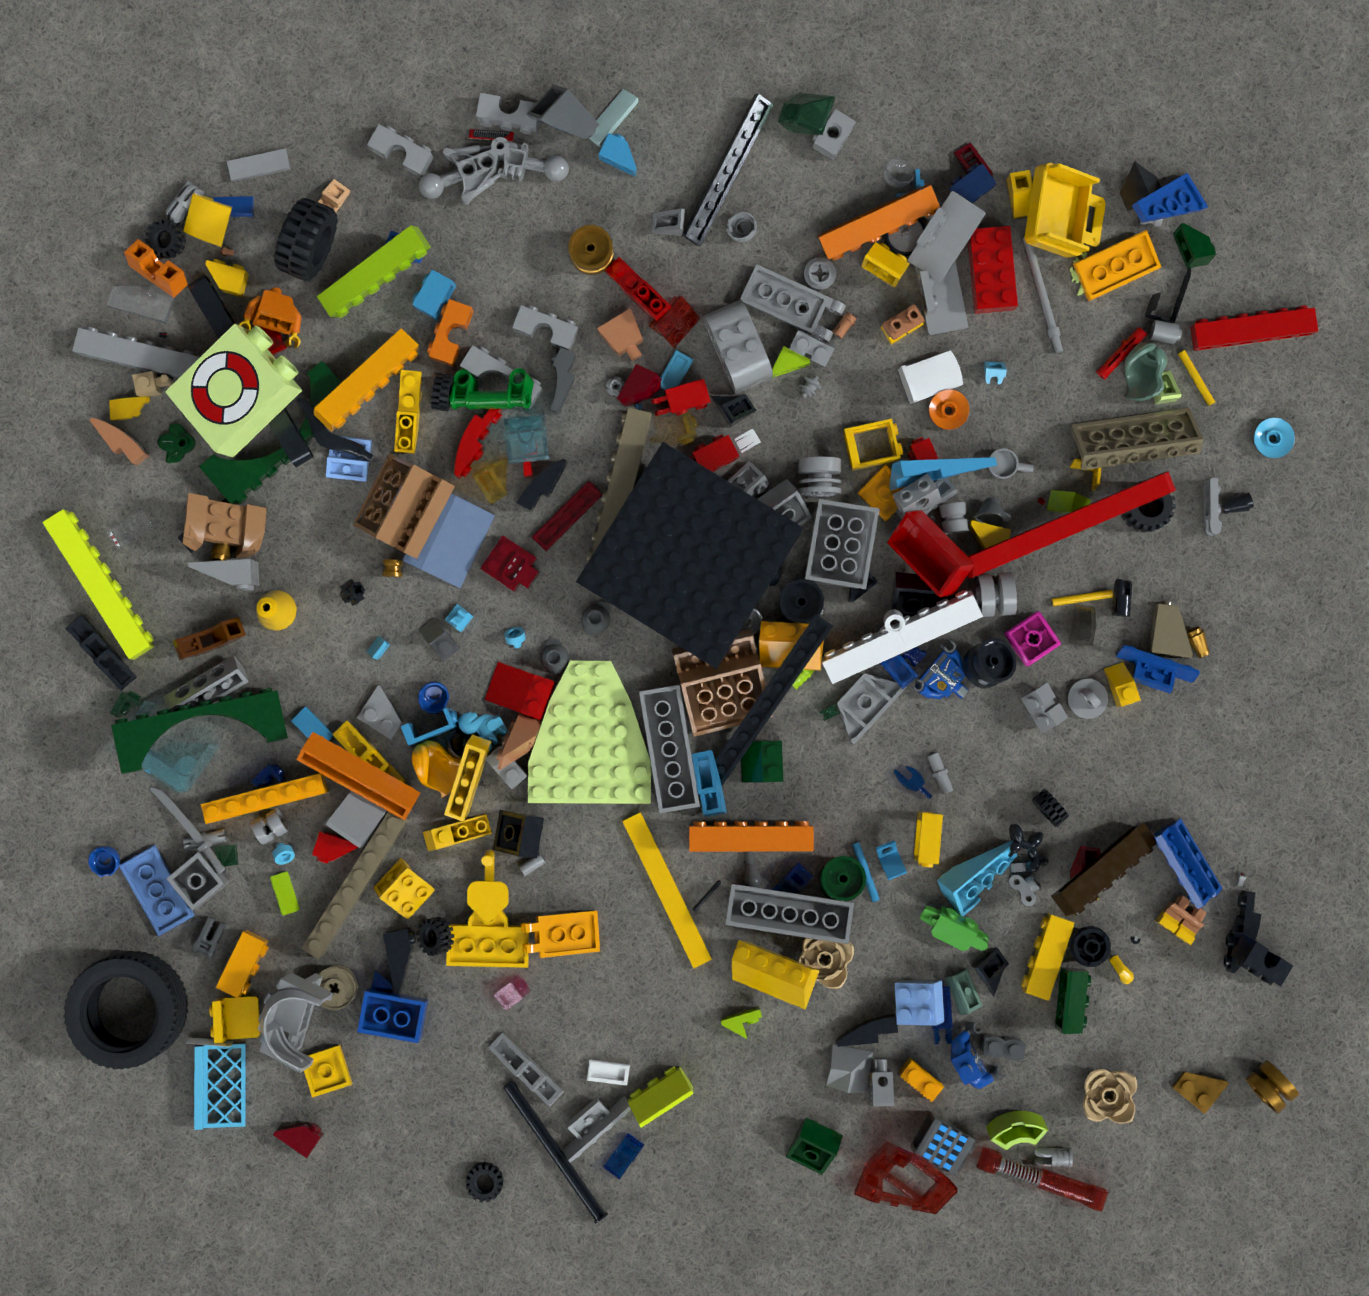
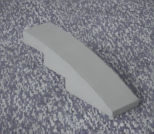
[488,1033,564,1106]

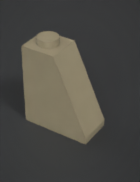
[1148,601,1193,659]

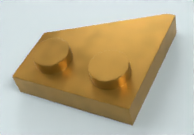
[1172,1071,1229,1114]

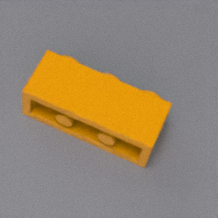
[216,930,269,998]

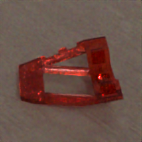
[854,1141,958,1214]

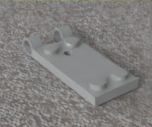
[740,264,846,343]

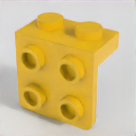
[209,996,261,1043]

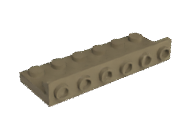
[1071,408,1203,470]

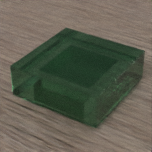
[215,845,239,867]

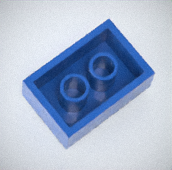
[357,988,429,1043]

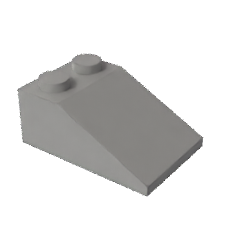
[188,559,260,591]

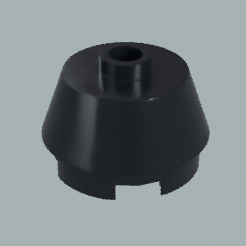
[1070,926,1111,967]

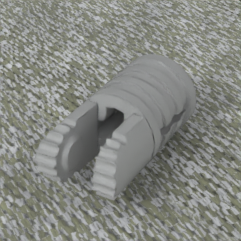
[1034,1148,1073,1167]

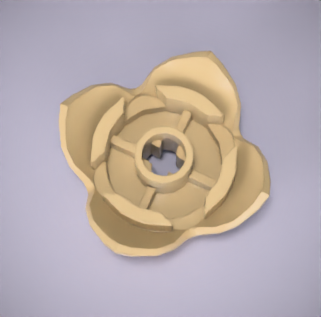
[797,938,854,989]
[1083,1069,1137,1124]

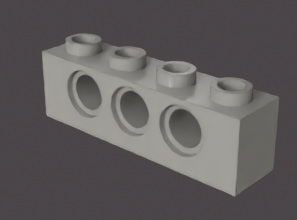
[163,655,249,712]

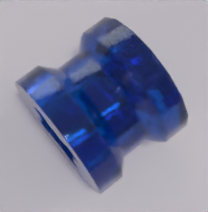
[902,646,927,667]

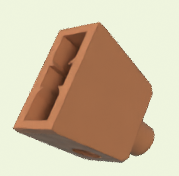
[597,309,643,361]

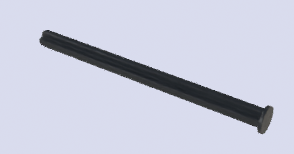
[503,1081,608,1224]

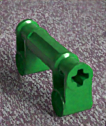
[450,368,534,409]

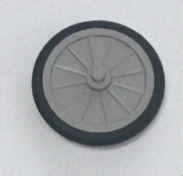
[885,218,926,256]

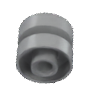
[973,572,1017,618]

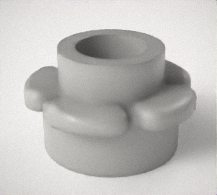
[606,377,625,397]

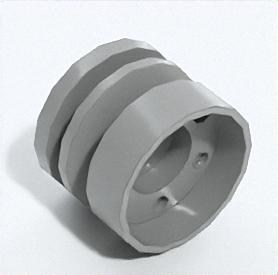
[798,457,841,498]

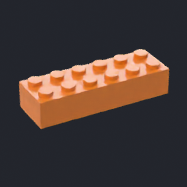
[689,821,814,852]

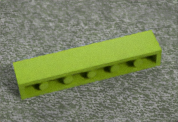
[317,225,431,318]

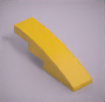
[332,720,406,783]

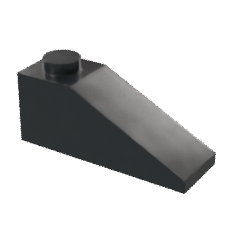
[383,927,416,995]

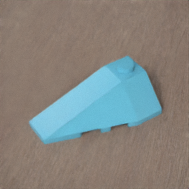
[937,841,1018,916]

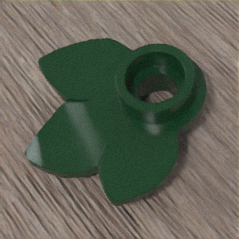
[157,423,195,464]

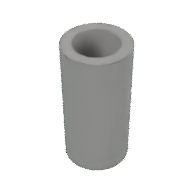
[519,853,546,876]

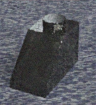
[1068,604,1096,647]

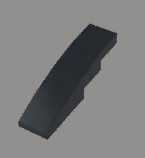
[65,614,137,691]

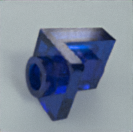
[251,764,286,787]

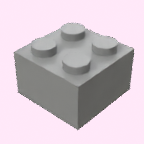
[167,852,230,910]

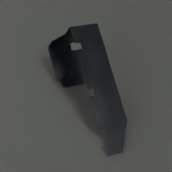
[1145,268,1191,323]

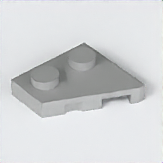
[357,685,403,740]

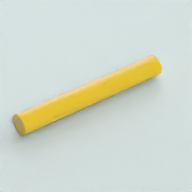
[1178,350,1215,406]
[1051,590,1113,606]

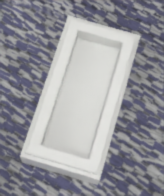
[587,1059,630,1086]

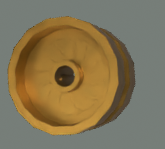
[568,225,614,275]
[1245,1060,1299,1114]

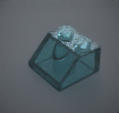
[504,414,549,464]

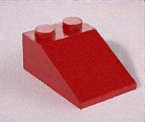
[484,662,555,720]

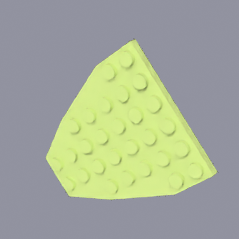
[528,660,651,804]

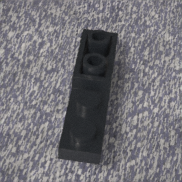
[1223,890,1262,973]

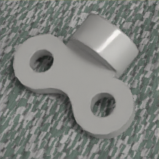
[1009,874,1042,906]

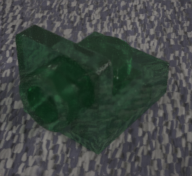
[110,691,144,717]

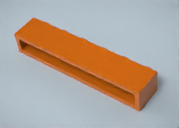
[817,183,940,261]
[296,732,421,821]

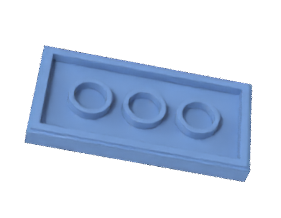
[119,845,195,936]

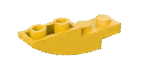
[394,370,422,453]

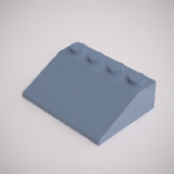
[403,494,495,588]

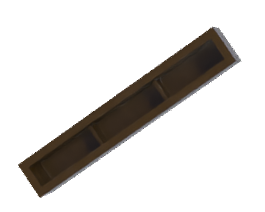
[1051,822,1156,916]

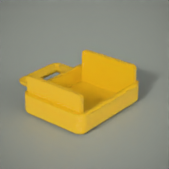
[1024,163,1106,258]

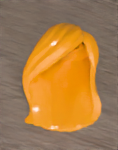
[411,741,461,798]

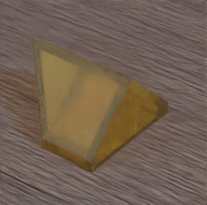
[472,458,508,504]

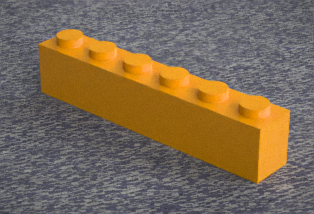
[314,328,419,432]
[201,773,329,824]

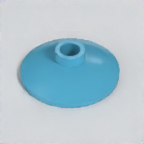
[1254,418,1295,458]

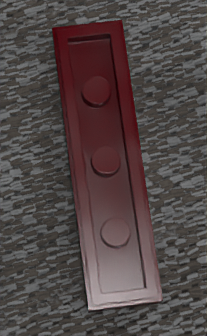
[532,481,603,552]

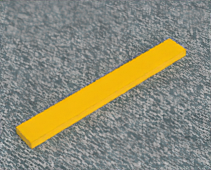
[622,812,712,968]

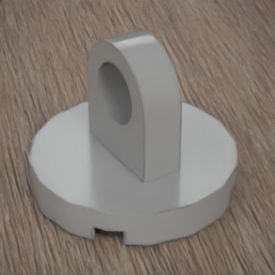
[1067,679,1108,719]

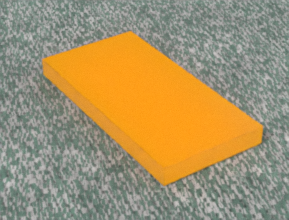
[1073,230,1162,301]

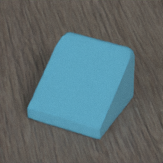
[367,636,390,660]

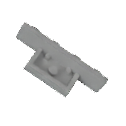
[563,1096,631,1162]

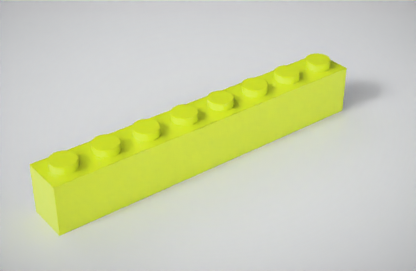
[42,509,154,660]

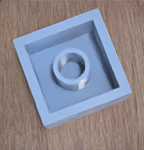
[895,980,944,1026]

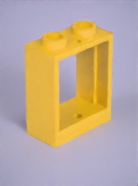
[843,419,903,471]
[914,811,943,868]

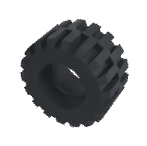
[1122,481,1176,532]

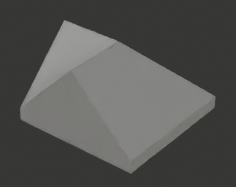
[826,1045,873,1093]

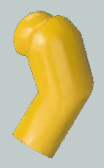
[1109,955,1134,984]

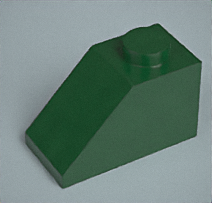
[1173,223,1216,269]

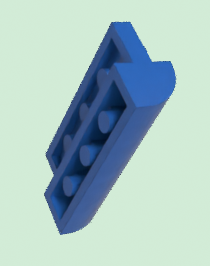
[1154,818,1222,909]

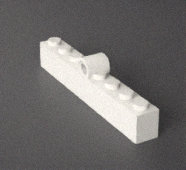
[822,590,983,684]

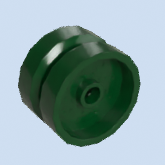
[818,856,867,902]

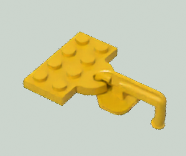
[446,849,529,968]

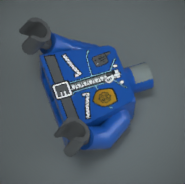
[909,638,969,700]
[951,1022,1006,1089]

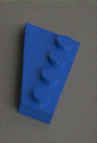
[1132,173,1208,223]

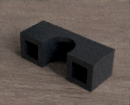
[1231,934,1293,987]

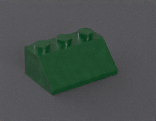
[1055,967,1091,1034]

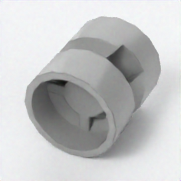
[939,502,969,534]
[251,808,289,845]

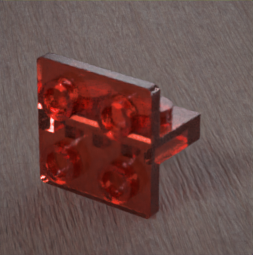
[649,295,700,348]

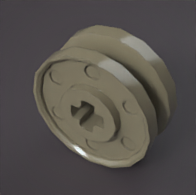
[319,965,359,1010]

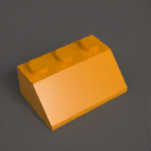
[759,621,824,671]

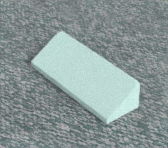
[589,89,638,147]

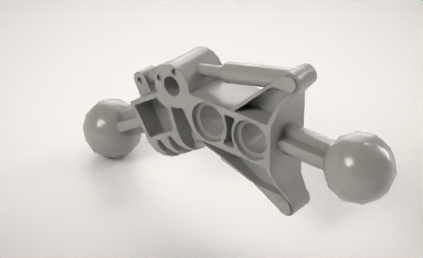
[418,137,569,205]

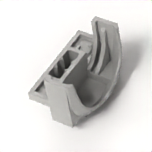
[258,973,333,1073]

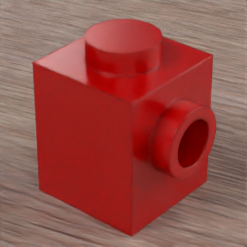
[907,437,938,461]

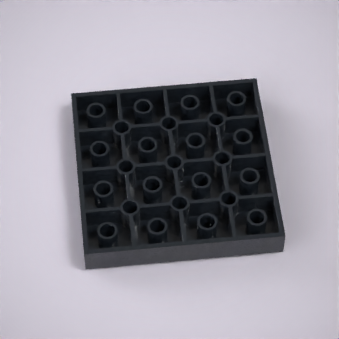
[576,442,804,669]

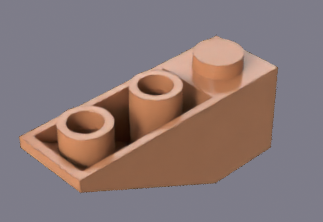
[496,714,542,770]

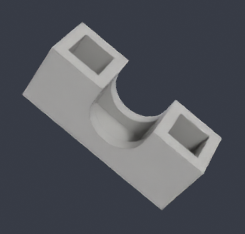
[476,93,539,134]
[367,124,434,178]
[512,305,579,351]

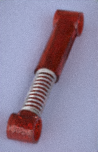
[976,1146,1109,1212]

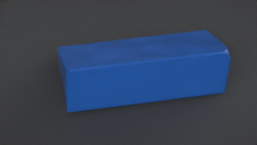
[213,196,254,217]

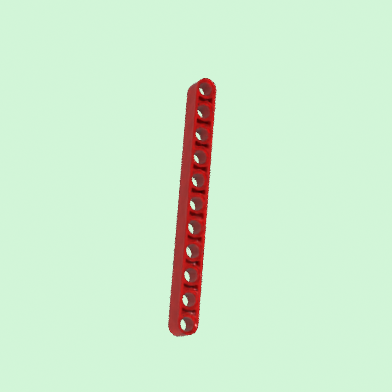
[968,471,1176,578]

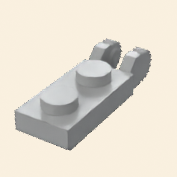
[1203,478,1222,536]

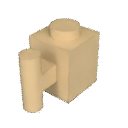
[132,371,174,397]

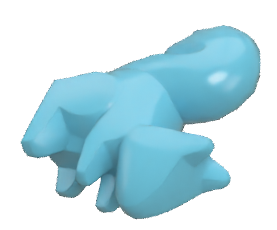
[458,711,508,751]

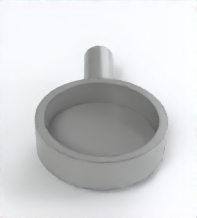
[988,448,1034,480]

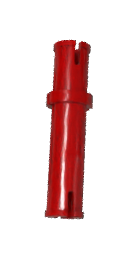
[1096,327,1147,380]

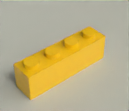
[444,735,492,822]
[1021,913,1075,1001]

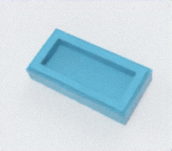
[660,350,694,390]

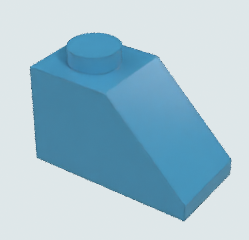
[598,133,637,176]

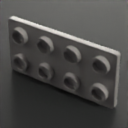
[908,191,986,282]
[915,261,968,336]

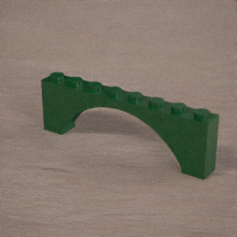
[199,361,342,505]
[111,688,288,775]

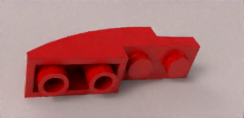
[605,257,671,321]
[454,409,503,479]

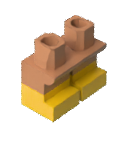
[881,304,925,345]
[1155,895,1206,945]

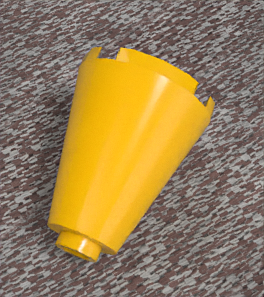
[256,590,297,631]

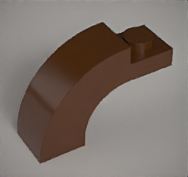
[172,617,246,660]

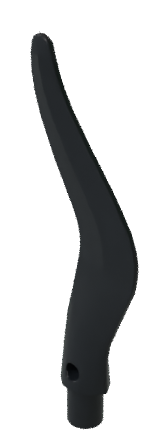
[297,398,373,462]

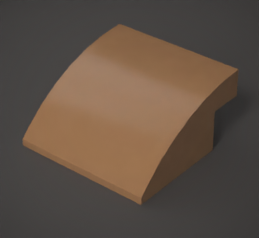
[353,453,455,559]
[672,629,773,737]

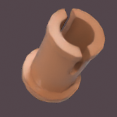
[832,312,857,339]

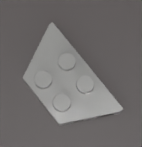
[836,673,907,745]

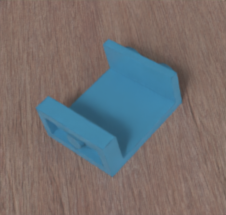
[401,708,459,745]

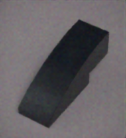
[517,459,568,512]
[836,1014,898,1047]

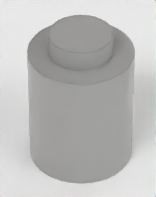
[1149,320,1182,345]

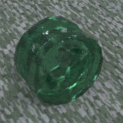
[819,704,840,721]

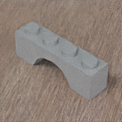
[460,345,543,410]

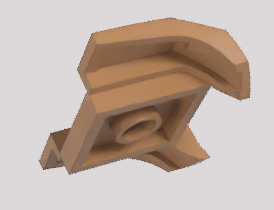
[183,493,267,558]

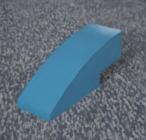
[692,750,727,817]

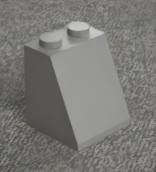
[325,791,388,848]

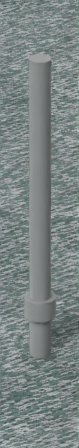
[1022,238,1063,353]

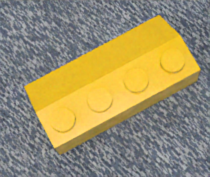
[732,940,819,1009]

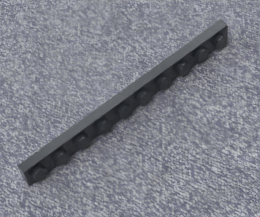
[715,613,834,786]

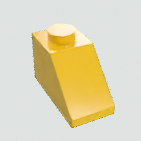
[968,520,1011,549]
[1104,662,1141,707]

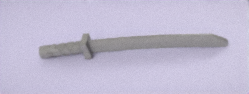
[150,788,225,874]

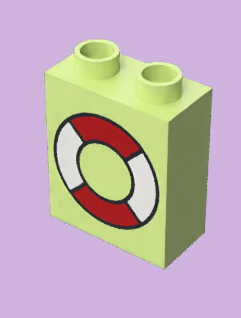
[165,324,302,457]

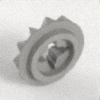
[804,258,836,290]

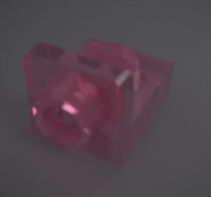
[494,975,530,1011]

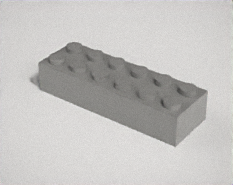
[639,685,700,813]

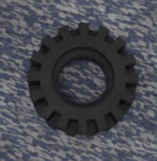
[145,220,186,258]
[431,373,454,412]
[1032,789,1069,827]
[416,916,454,956]
[465,1162,504,1203]

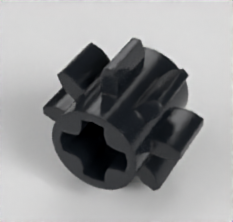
[339,579,365,606]

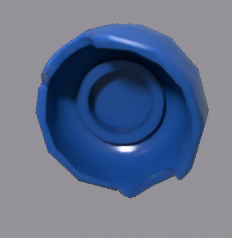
[418,681,449,714]
[88,846,120,877]

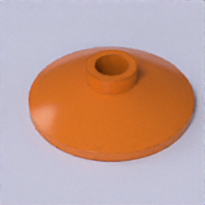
[929,389,970,430]

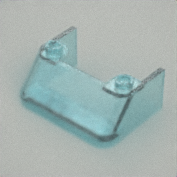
[131,700,220,793]

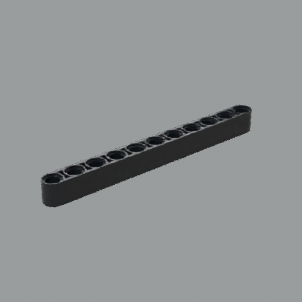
[187,275,314,468]

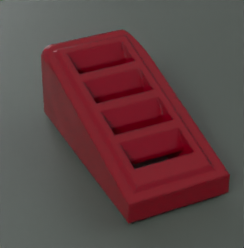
[954,142,993,177]

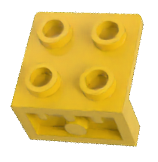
[373,858,435,919]

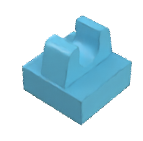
[984,361,1007,384]
[445,604,474,632]

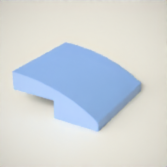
[326,436,372,482]

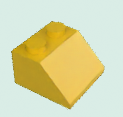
[861,242,910,288]

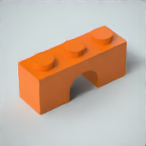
[124,239,188,298]
[427,299,474,367]

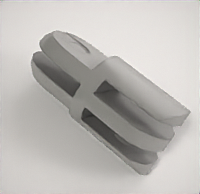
[166,181,204,223]

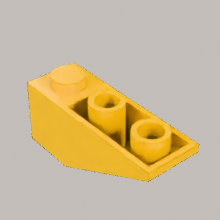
[423,814,492,851]

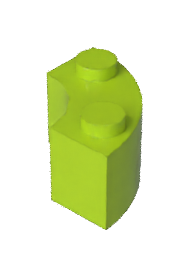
[986,1111,1048,1150]

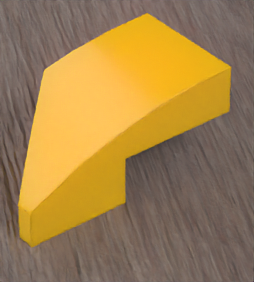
[109,397,150,421]

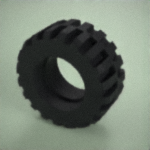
[274,198,338,281]

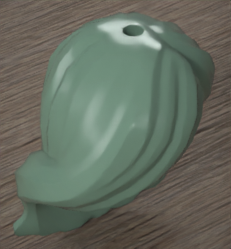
[1124,343,1168,401]

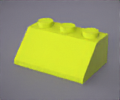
[628,1066,694,1128]

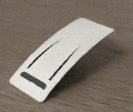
[735,429,761,453]

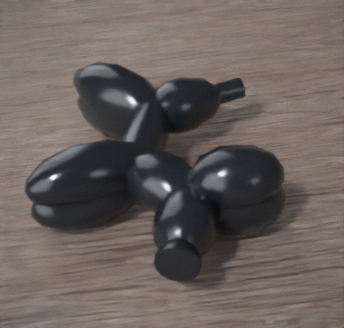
[1008,824,1049,873]

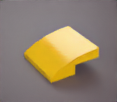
[183,193,232,247]

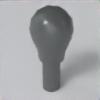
[743,851,761,888]

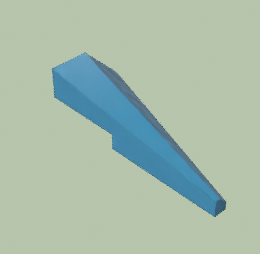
[889,457,997,491]

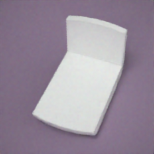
[898,350,963,404]

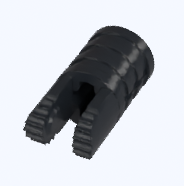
[1112,579,1132,617]

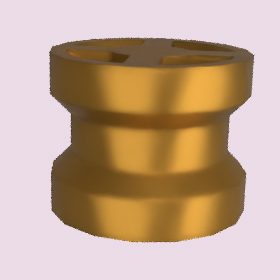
[382,559,403,577]

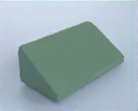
[945,968,982,1015]

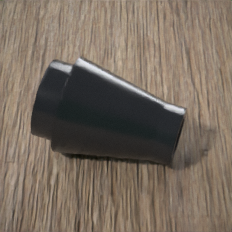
[1221,492,1254,514]

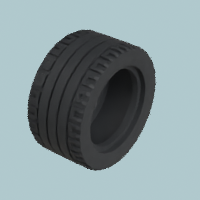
[64,951,188,1070]

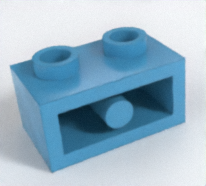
[412,270,456,320]

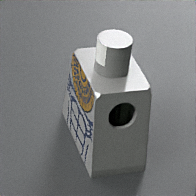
[870,1060,894,1106]

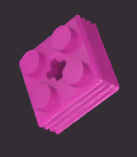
[1004,611,1061,666]

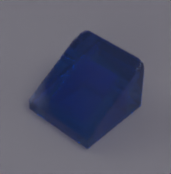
[371,971,393,991]

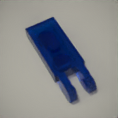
[931,986,953,1045]

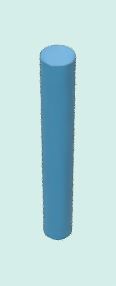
[852,842,880,902]

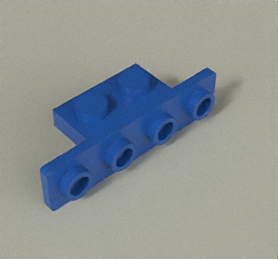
[1116,645,1200,694]

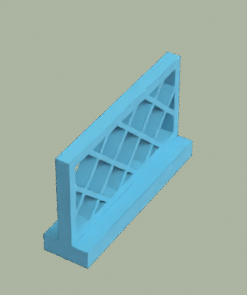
[194,1043,246,1130]

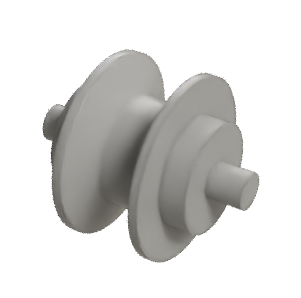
[799,376,821,398]

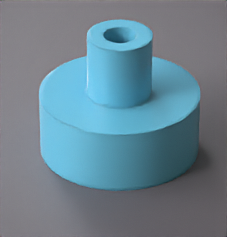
[504,627,526,648]
[273,843,295,865]

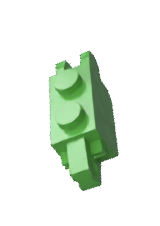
[920,905,989,951]

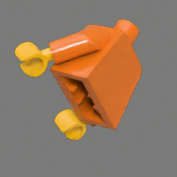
[239,287,302,348]

